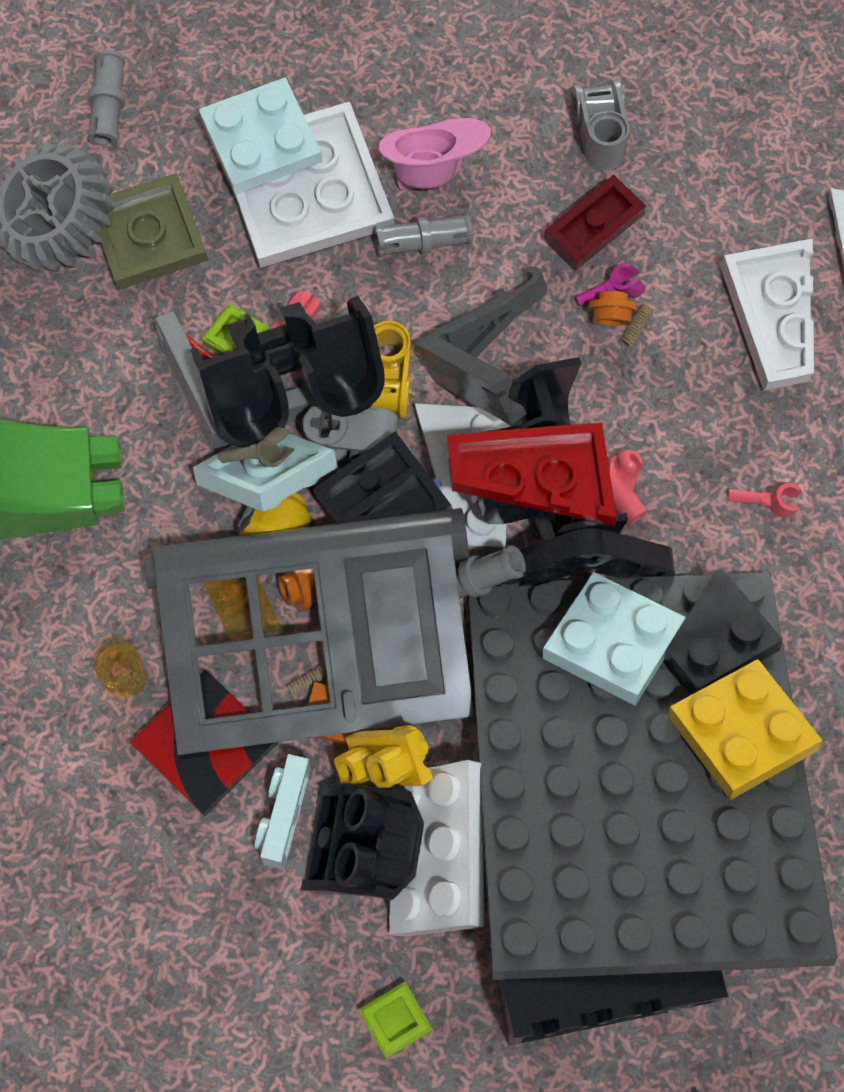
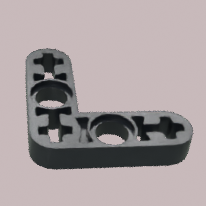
[495,528,675,587]

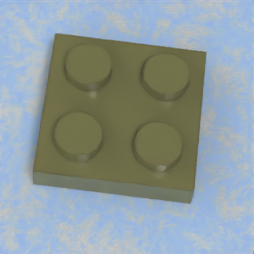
[99,173,208,290]

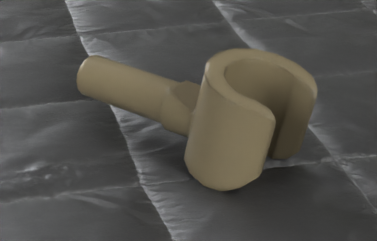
[220,427,294,467]

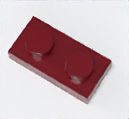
[544,175,646,270]

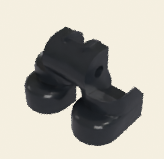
[190,296,385,447]
[470,357,628,541]

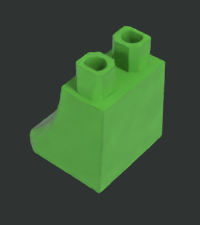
[0,419,125,540]

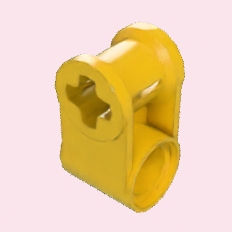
[371,321,411,420]

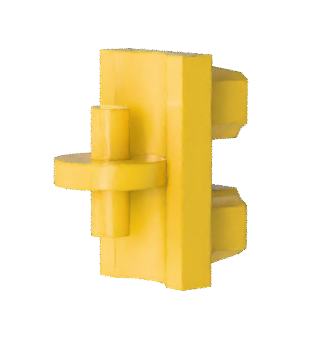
[334,725,433,788]

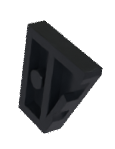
[313,431,453,524]
[664,568,783,694]

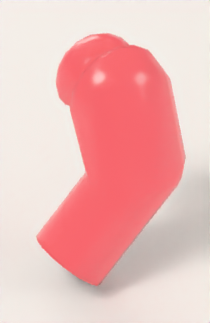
[609,449,648,526]

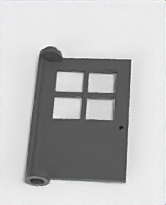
[144,508,474,755]

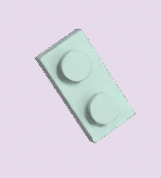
[255,754,311,870]

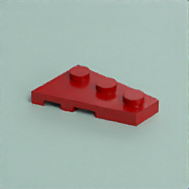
[446,422,617,526]

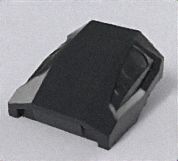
[301,784,424,900]

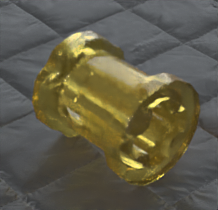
[94,642,148,700]

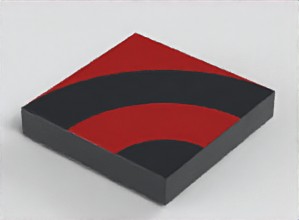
[130,670,279,817]

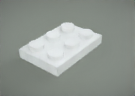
[389,760,484,936]

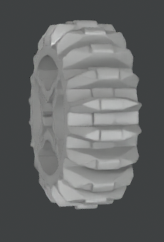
[0,142,116,272]

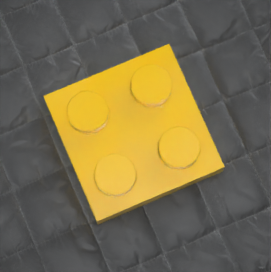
[668,659,823,800]

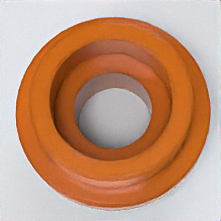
[589,291,637,326]
[278,568,317,612]

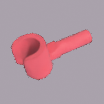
[728,483,802,518]

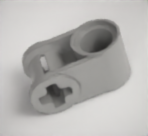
[571,79,629,170]
[303,404,399,463]

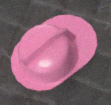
[379,118,491,190]

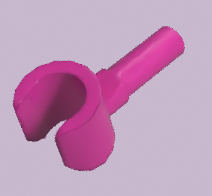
[576,263,646,306]

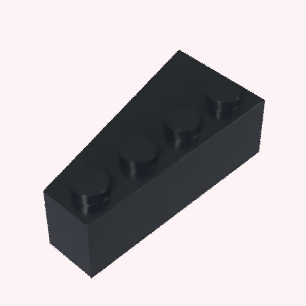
[495,970,728,1046]

